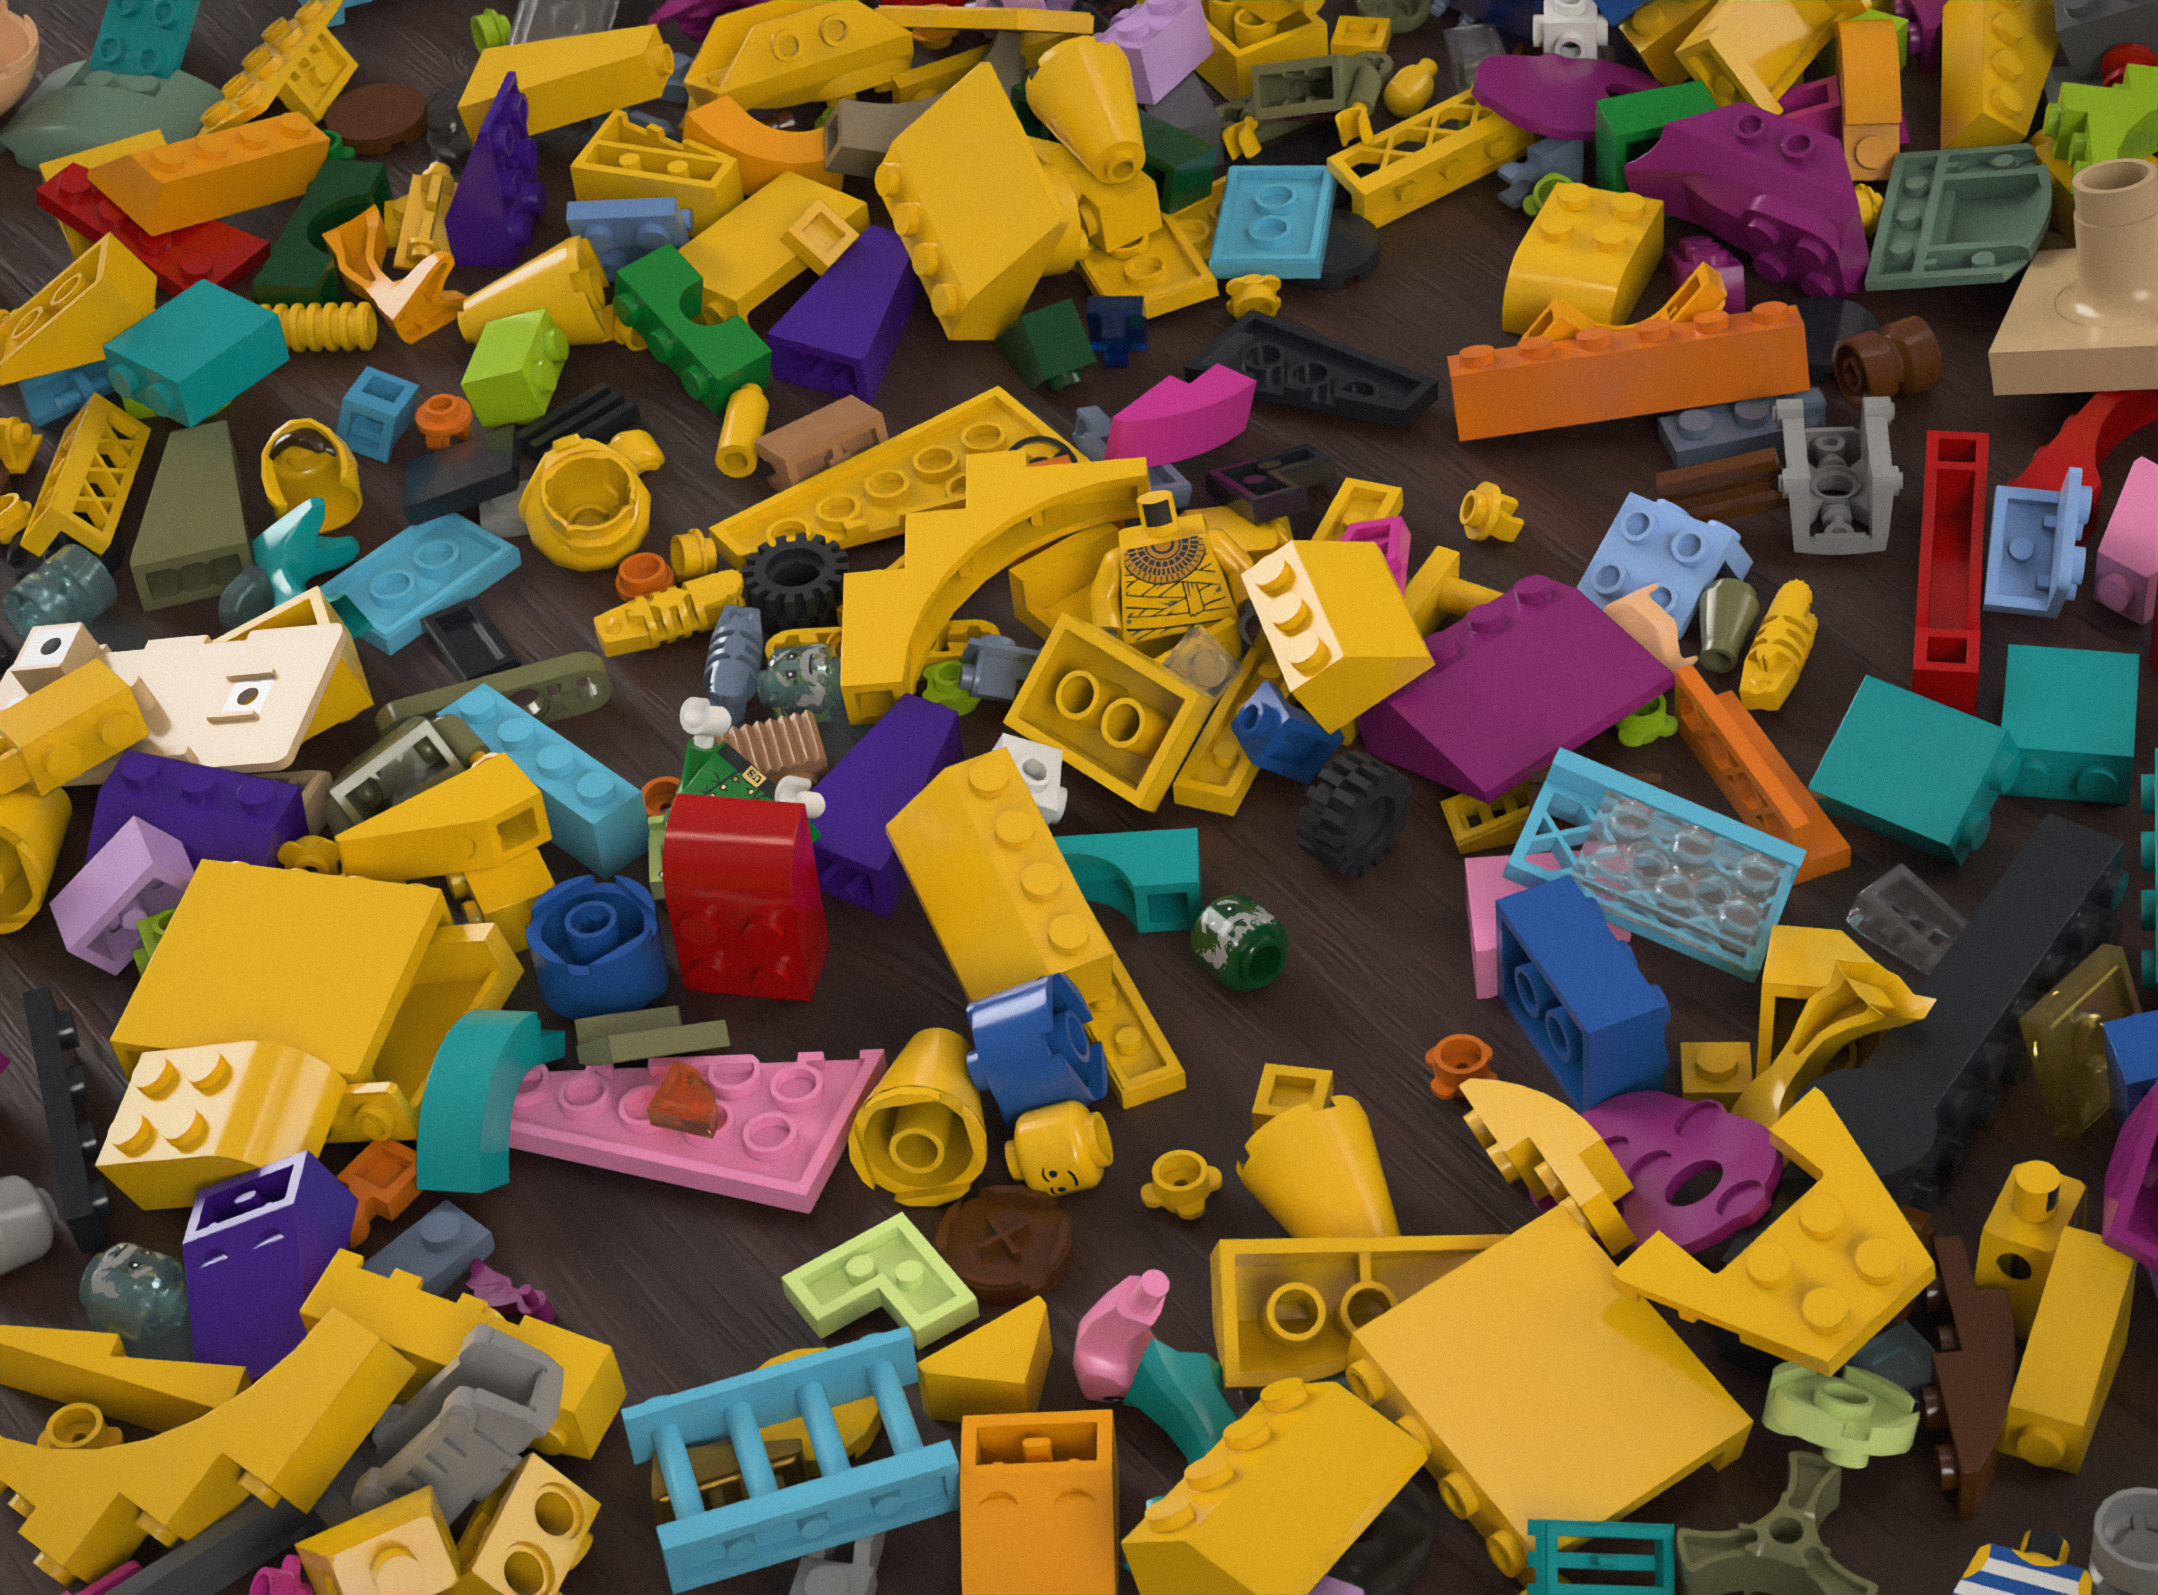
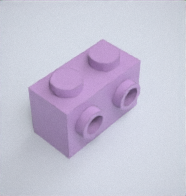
[49,816,195,976]

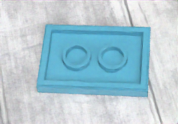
[1209,165,1338,279]
[319,512,522,656]

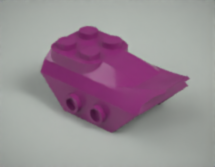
[1624,101,1870,299]

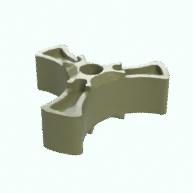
[1676,1451,1878,1595]

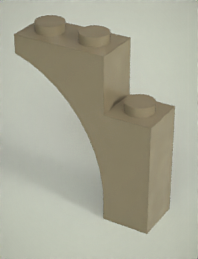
[824,31,1026,178]

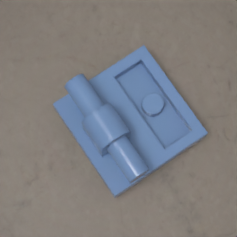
[566,197,694,282]

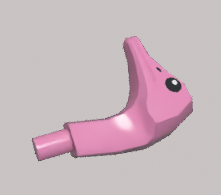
[1073,1269,1170,1403]

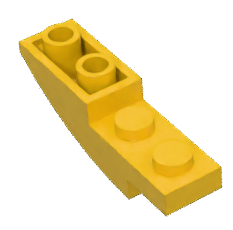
[1459,1078,1637,1256]

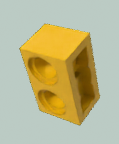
[435,1452,601,1595]

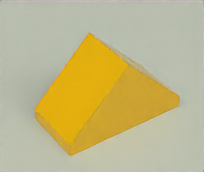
[916,1295,1053,1423]

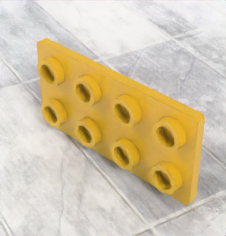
[195,0,359,137]

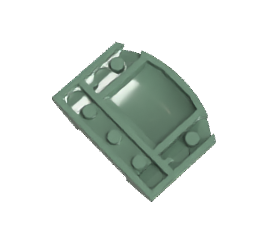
[0,60,225,172]
[1865,143,2053,291]

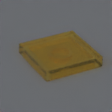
[2018,943,2142,1140]

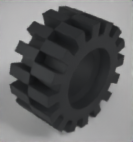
[741,533,850,635]
[1296,750,1412,878]

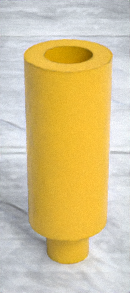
[715,383,769,478]

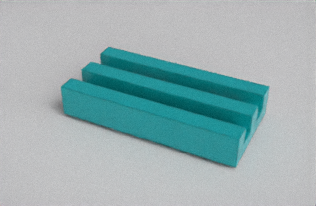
[1527,1519,1675,1595]

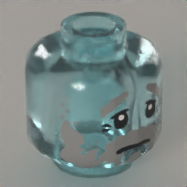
[757,643,845,723]
[79,1243,189,1343]

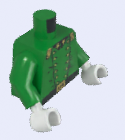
[658,697,826,880]

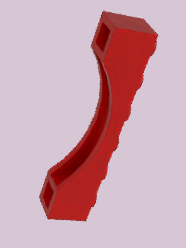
[2005,389,2158,547]
[1911,430,1989,717]

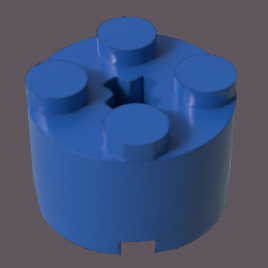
[526,875,669,1020]
[966,973,1108,1132]

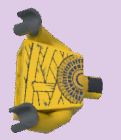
[1090,490,1259,647]

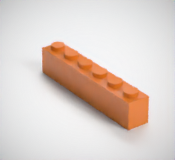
[1447,301,1810,442]

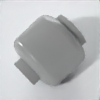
[0,1175,58,1275]

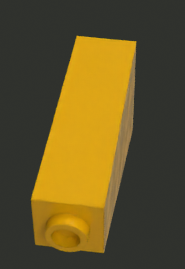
[457,24,674,146]

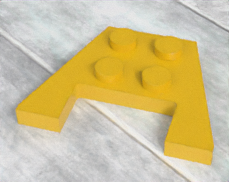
[1611,1087,1936,1377]

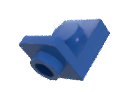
[1231,680,1345,785]

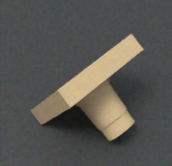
[1988,158,2158,396]

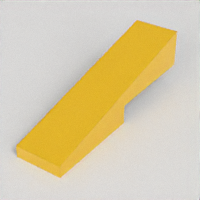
[0,1325,252,1433]

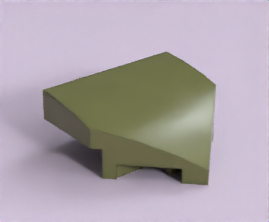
[574,1005,730,1066]

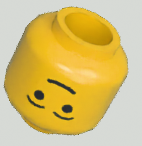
[1005,1100,1113,1198]

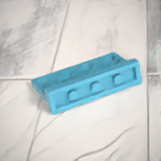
[1502,747,1807,984]

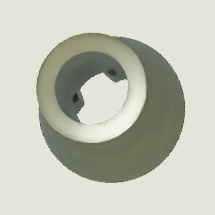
[1699,578,1760,673]

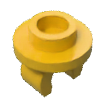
[1460,481,1524,542]

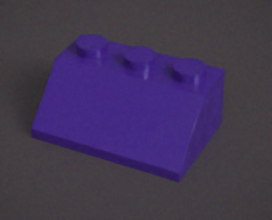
[84,749,309,872]

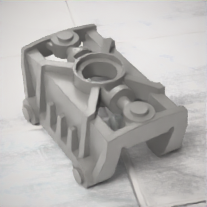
[1772,396,1903,555]
[351,1324,564,1527]

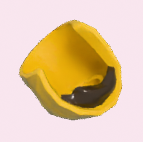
[261,418,363,535]

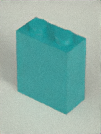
[103,279,290,429]
[1999,644,2139,805]
[1808,674,2021,867]

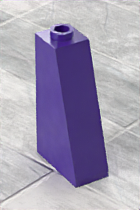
[766,225,923,405]
[809,693,964,917]

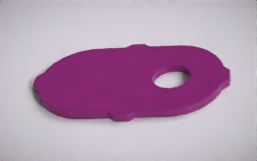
[1471,53,1667,141]
[1529,1091,1783,1255]

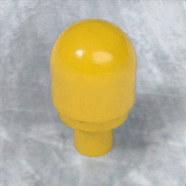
[1383,58,1438,118]

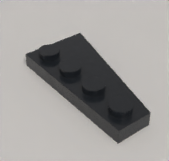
[1184,309,1438,429]
[22,986,114,1253]

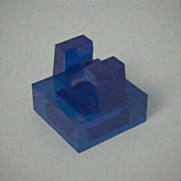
[1086,296,1149,368]

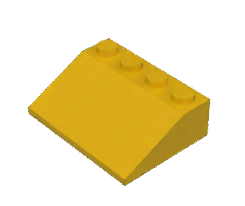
[874,62,1070,340]

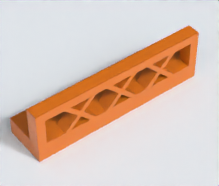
[1674,665,1851,886]

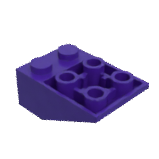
[444,71,547,267]
[183,1150,359,1385]

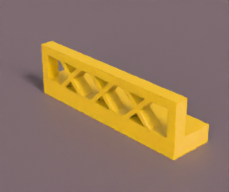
[1327,87,1543,229]
[20,392,151,557]

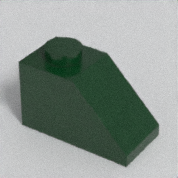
[994,298,1096,393]

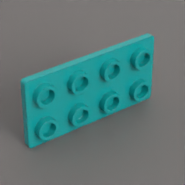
[89,0,201,79]

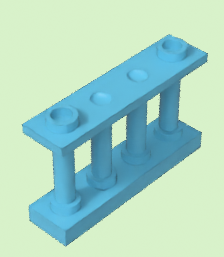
[621,1326,960,1595]

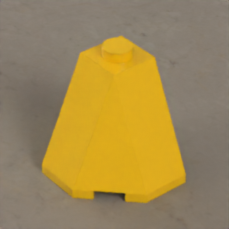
[1756,924,1890,1077]

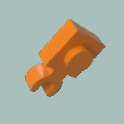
[336,1138,423,1249]

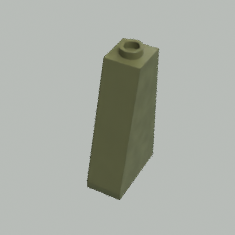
[129,420,260,612]

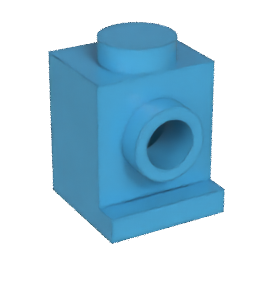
[336,366,420,463]

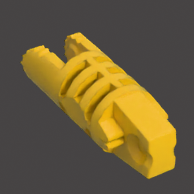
[593,569,746,657]
[1739,578,1818,711]

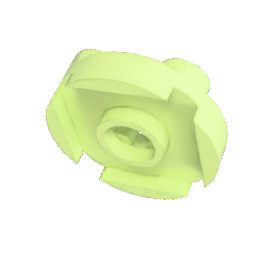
[1762,1361,1920,1469]

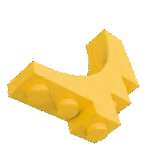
[840,449,1151,726]
[0,1306,417,1589]

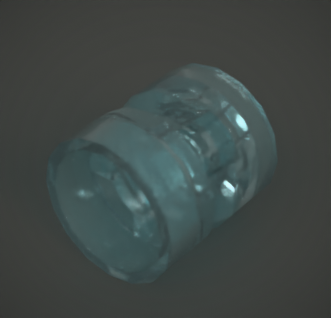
[3,544,117,641]

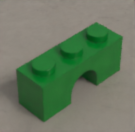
[613,243,772,416]

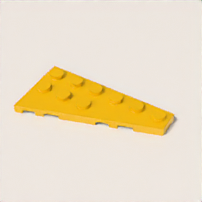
[708,385,1092,573]

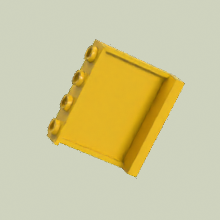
[109,859,454,1084]
[1345,1203,1754,1589]

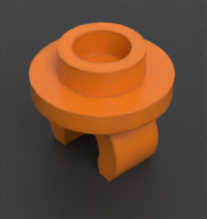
[415,394,473,452]

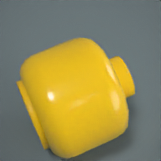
[608,429,665,475]

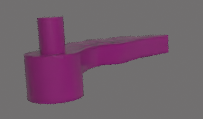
[465,1258,555,1324]

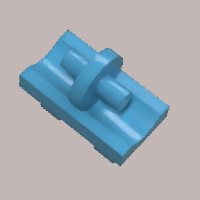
[18,359,115,428]

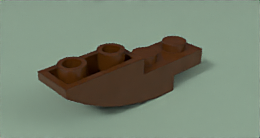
[1918,1235,2015,1521]

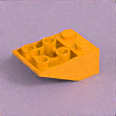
[960,1409,1120,1595]

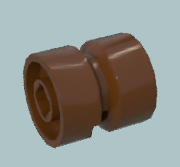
[1832,315,1943,412]

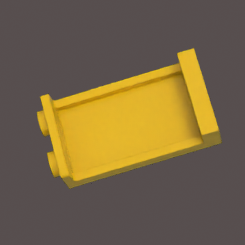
[1674,0,1872,116]
[677,170,870,326]
[1008,522,1242,690]
[324,922,525,1143]

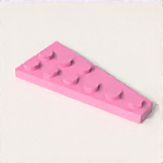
[509,1049,887,1214]

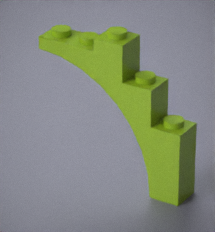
[2043,63,2158,195]

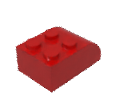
[662,793,830,1002]

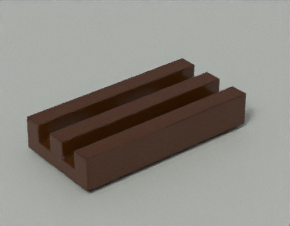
[1656,447,1790,523]

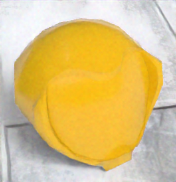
[518,433,651,572]

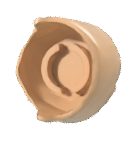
[1603,583,1699,676]

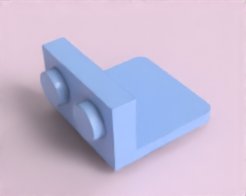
[1982,467,2092,619]
[1577,492,1753,640]

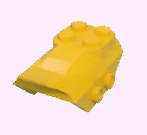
[677,0,914,134]

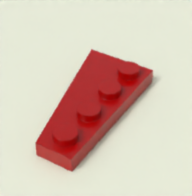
[36,162,270,297]

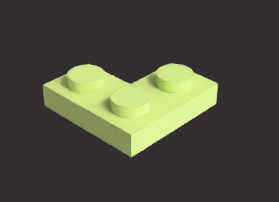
[781,1212,980,1350]

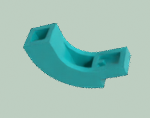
[417,1009,565,1193]

